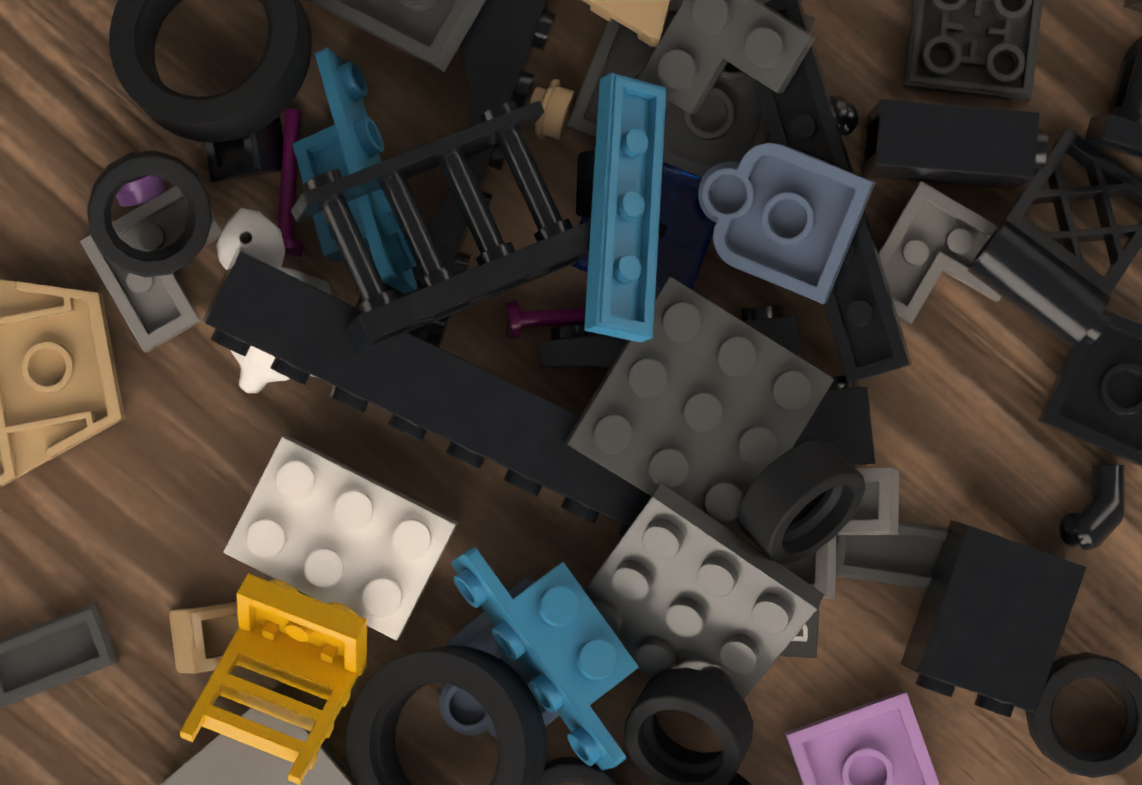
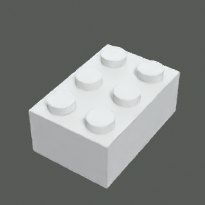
[223,437,459,641]

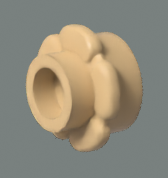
[529,79,576,140]

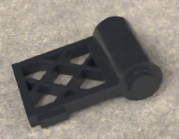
[967,128,1142,348]

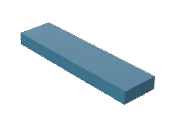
[584,73,667,343]

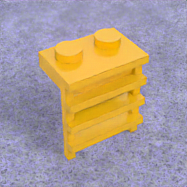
[180,573,367,785]

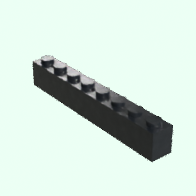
[203,250,651,536]

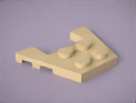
[0,279,125,488]

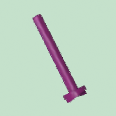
[277,109,303,257]
[505,300,586,339]

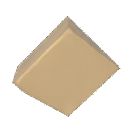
[169,601,239,674]

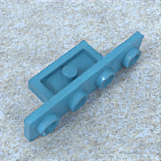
[292,47,417,294]
[451,547,639,771]

